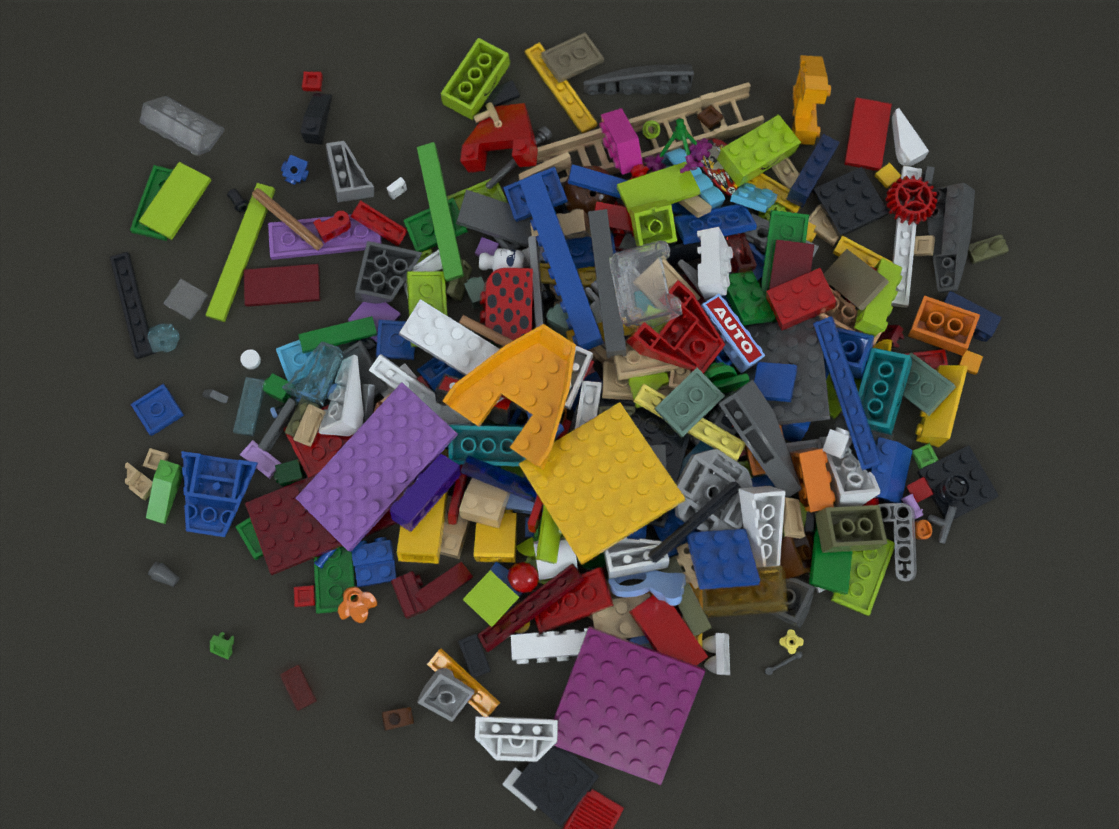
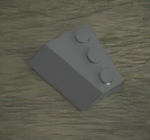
[355,241,422,304]

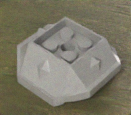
[675,449,753,532]

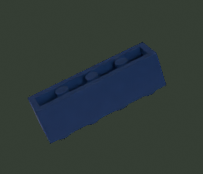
[786,134,840,208]

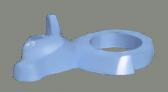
[608,570,686,605]

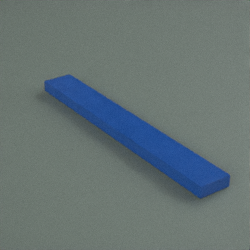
[568,164,691,215]
[813,316,882,470]

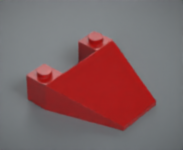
[460,103,538,173]
[626,280,725,373]

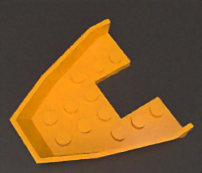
[443,324,576,471]

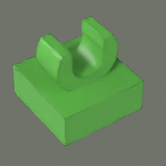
[210,632,234,659]

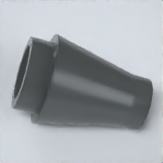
[148,561,180,587]

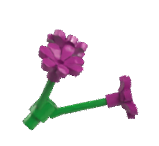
[644,119,712,174]

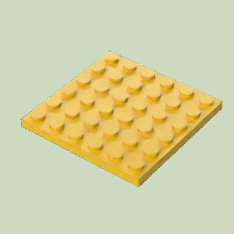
[519,402,685,565]

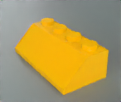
[915,365,968,448]

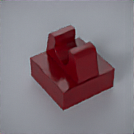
[878,325,904,348]

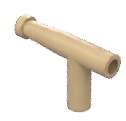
[473,103,502,127]

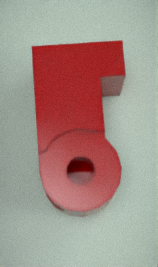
[313,211,351,243]

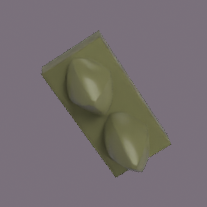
[968,234,1009,264]
[445,259,472,301]
[284,398,320,437]

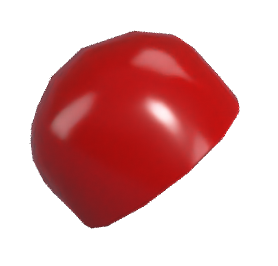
[507,562,539,593]

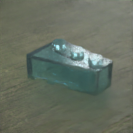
[282,342,344,406]

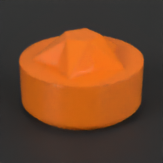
[915,520,932,540]

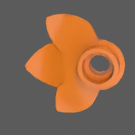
[338,587,377,623]

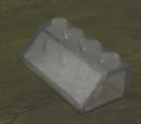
[140,96,224,156]

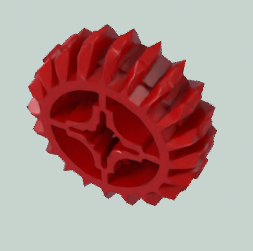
[886,175,938,225]

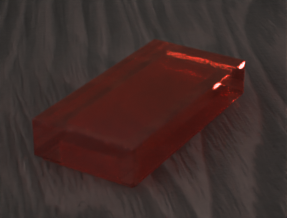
[280,665,317,711]

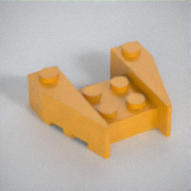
[792,55,831,145]

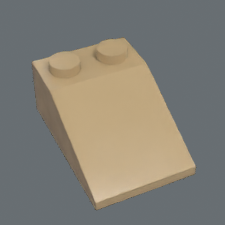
[459,465,516,528]
[440,496,470,559]

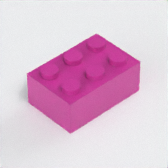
[599,108,643,175]

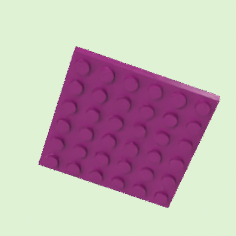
[553,626,705,785]

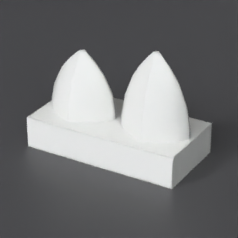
[702,633,730,675]

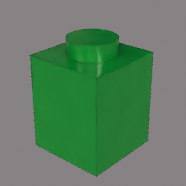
[262,373,296,404]

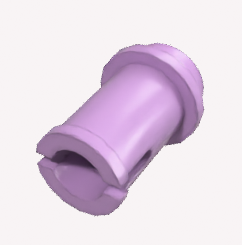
[901,494,923,519]

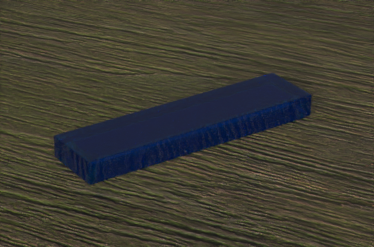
[460,455,537,502]

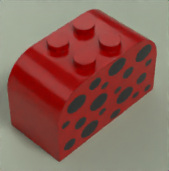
[480,268,533,345]

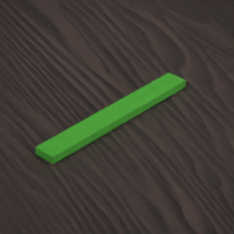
[417,142,465,281]

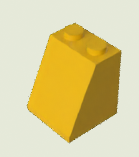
[474,510,517,563]

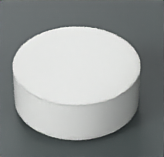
[240,350,261,369]

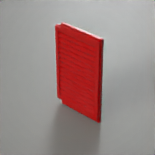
[563,789,624,829]

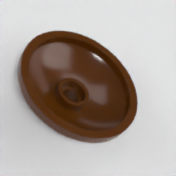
[564,166,618,215]

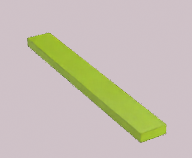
[206,183,275,322]

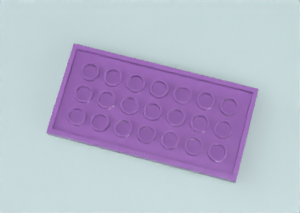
[296,382,458,552]

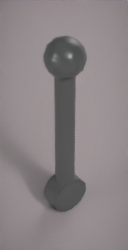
[765,651,803,675]

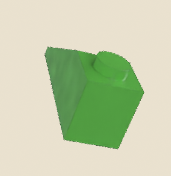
[146,459,183,524]

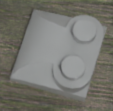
[418,668,475,722]

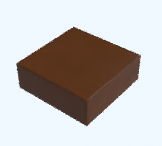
[697,105,723,130]

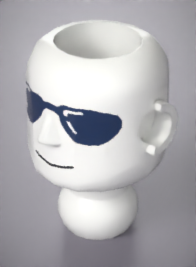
[479,248,525,272]

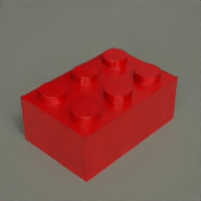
[766,268,837,331]

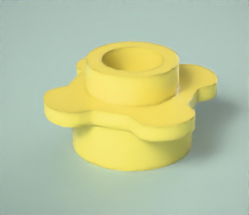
[779,629,804,654]

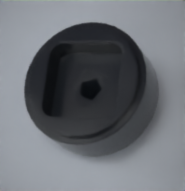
[542,289,555,305]

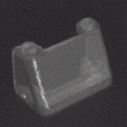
[609,240,682,328]

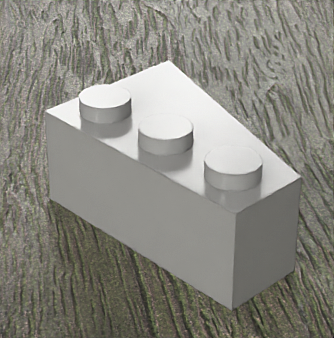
[326,141,374,202]

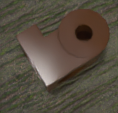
[382,707,414,731]

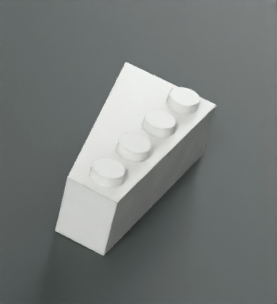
[511,628,588,664]

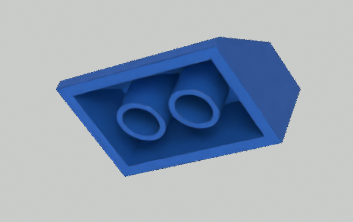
[824,327,874,379]
[417,357,465,398]
[867,437,913,504]

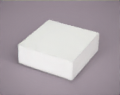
[387,177,407,200]

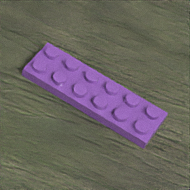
[268,214,382,260]

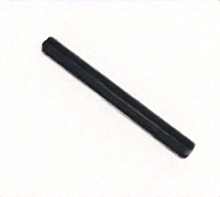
[648,481,741,563]

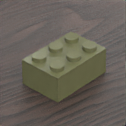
[815,505,887,553]

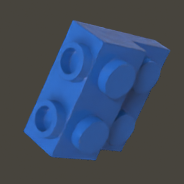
[351,537,397,587]

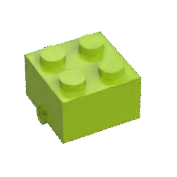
[629,199,677,250]

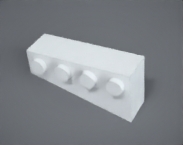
[739,486,785,571]

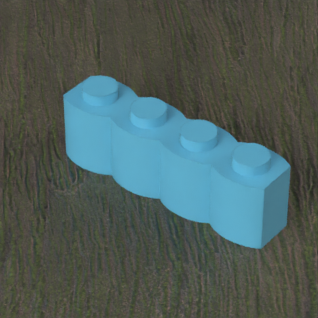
[662,148,725,209]

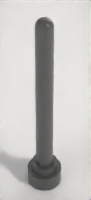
[486,126,552,189]

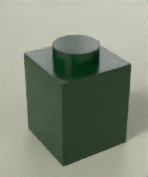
[274,459,305,487]

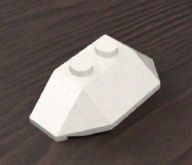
[475,717,558,762]

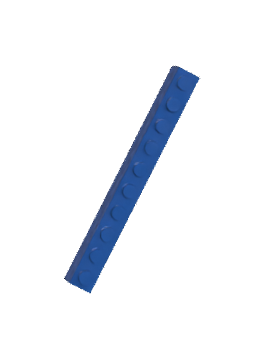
[519,172,604,350]

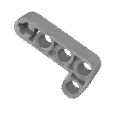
[878,503,917,581]

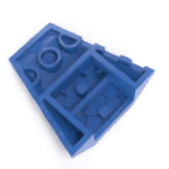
[181,451,258,537]

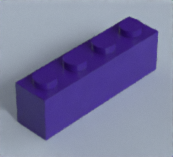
[390,454,461,532]

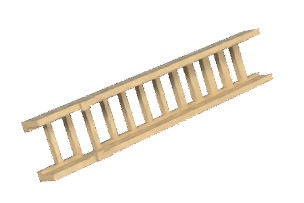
[537,82,764,189]

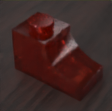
[726,233,757,274]

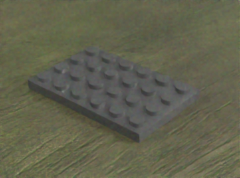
[744,316,830,425]

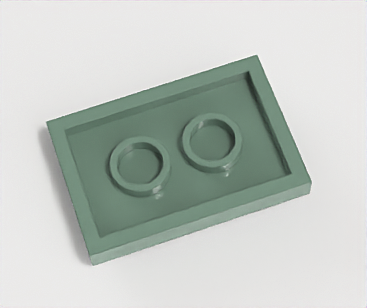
[903,352,956,416]
[654,368,725,438]

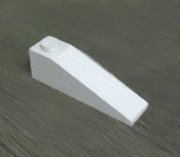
[820,437,880,507]

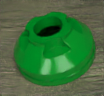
[704,362,737,382]

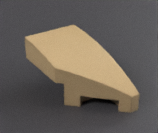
[125,462,153,501]

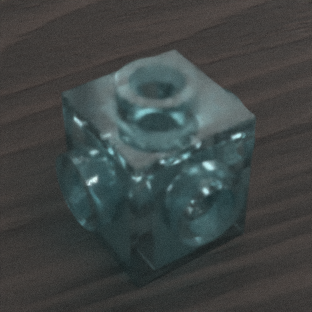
[147,323,180,353]

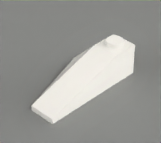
[318,354,364,436]

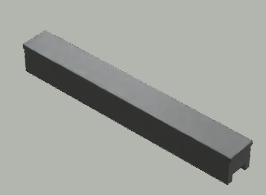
[588,209,626,358]

